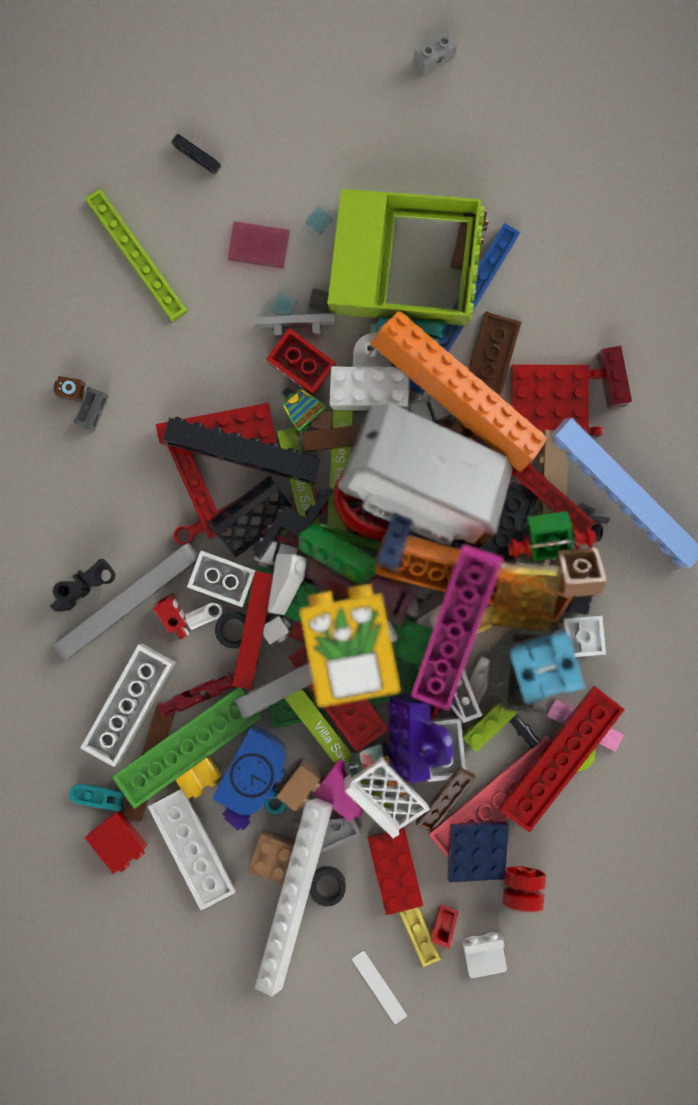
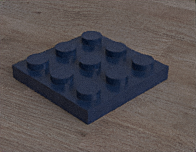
[447,822,509,882]

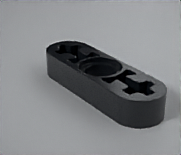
[171,134,221,175]

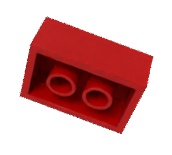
[266,328,336,397]

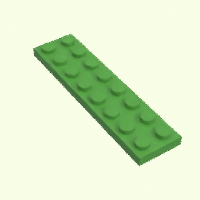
[112,687,263,809]

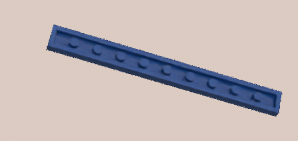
[410,223,520,395]

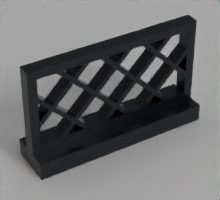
[208,475,297,557]

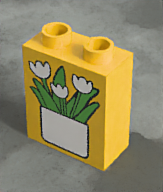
[300,584,400,707]

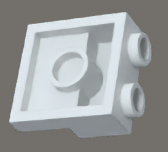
[558,616,606,657]

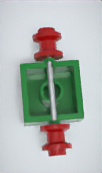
[508,511,596,562]

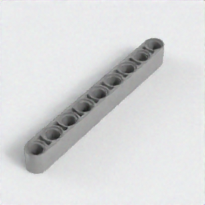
[52,543,199,662]
[235,621,399,718]

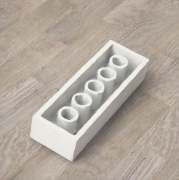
[81,644,176,767]

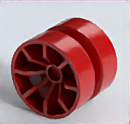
[502,866,546,912]

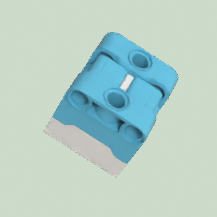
[509,628,585,705]

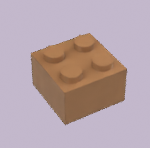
[555,548,607,597]
[277,759,321,811]
[248,829,295,885]

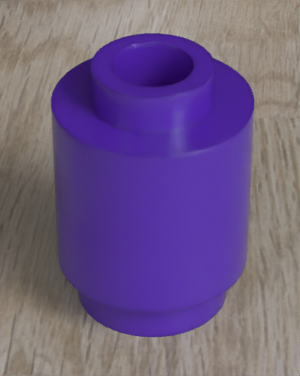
[222,808,251,831]

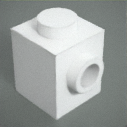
[263,615,291,644]

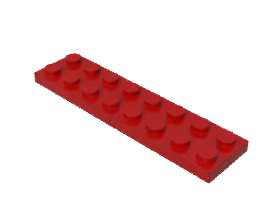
[498,685,625,833]

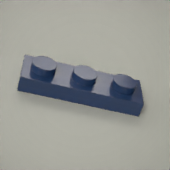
[377,512,412,571]

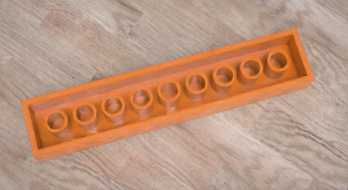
[370,310,548,472]
[374,530,574,623]

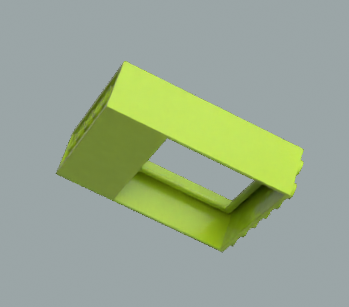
[327,189,485,326]

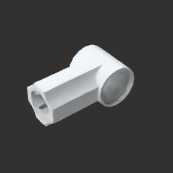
[185,601,225,630]

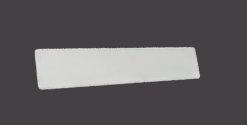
[352,951,407,1024]

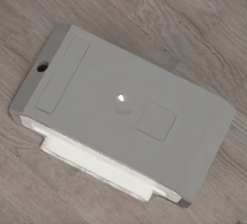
[339,403,513,549]

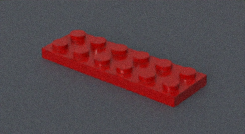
[288,644,388,752]

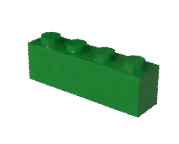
[298,524,377,586]

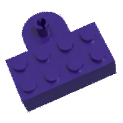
[388,694,453,783]

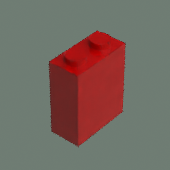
[84,811,147,874]

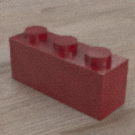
[597,345,632,409]

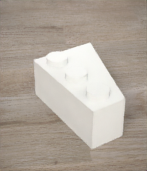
[450,668,483,723]

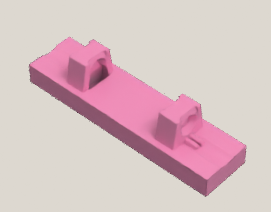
[546,698,624,752]

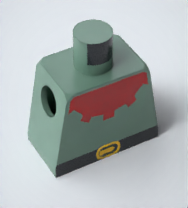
[345,742,390,781]

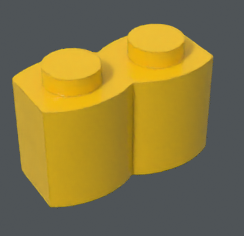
[175,756,221,799]

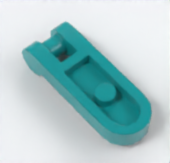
[69,783,125,811]

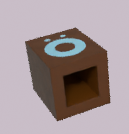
[53,376,86,402]

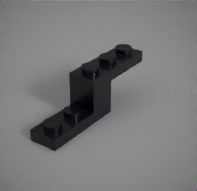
[252,486,334,560]

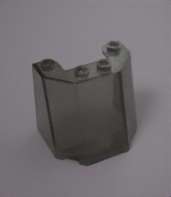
[487,627,554,714]

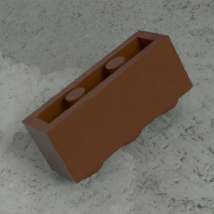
[450,212,489,270]

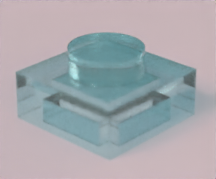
[306,207,333,235]
[271,292,297,316]

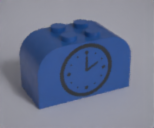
[212,724,287,815]

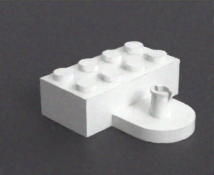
[330,333,410,411]

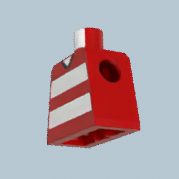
[153,593,190,640]

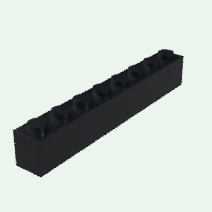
[163,417,321,485]

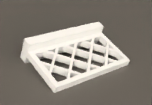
[344,758,430,838]

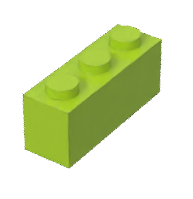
[462,696,518,752]

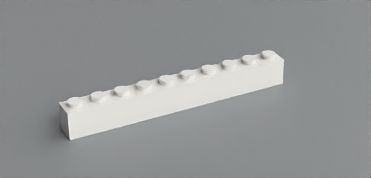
[255,798,333,997]

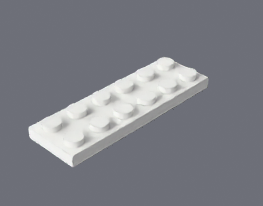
[148,789,236,910]

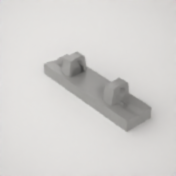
[258,313,335,338]

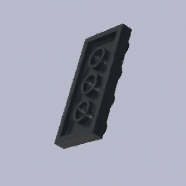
[478,482,537,565]

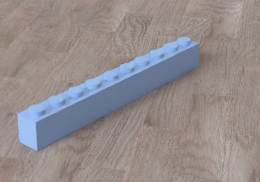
[550,418,698,568]

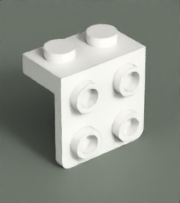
[462,932,507,978]

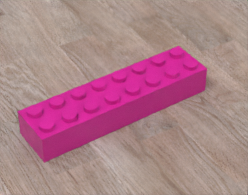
[411,545,502,710]

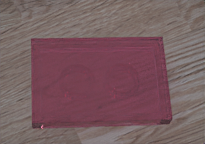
[228,221,290,269]

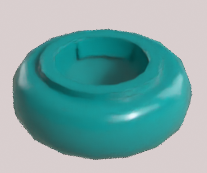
[264,791,287,815]

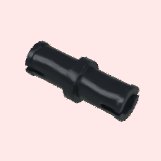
[509,714,541,748]

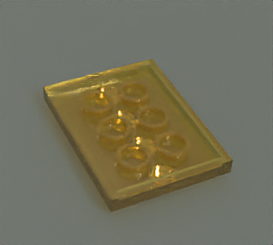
[491,563,562,630]

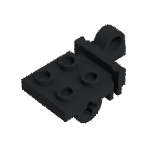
[50,559,116,612]

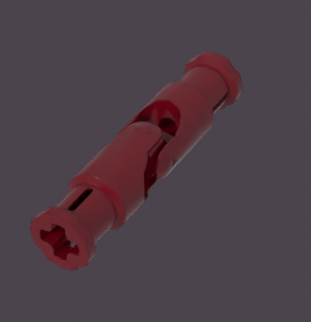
[157,672,236,719]

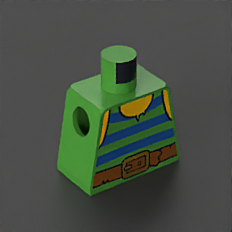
[281,387,327,435]

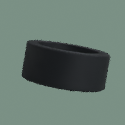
[215,612,246,649]
[309,866,346,907]

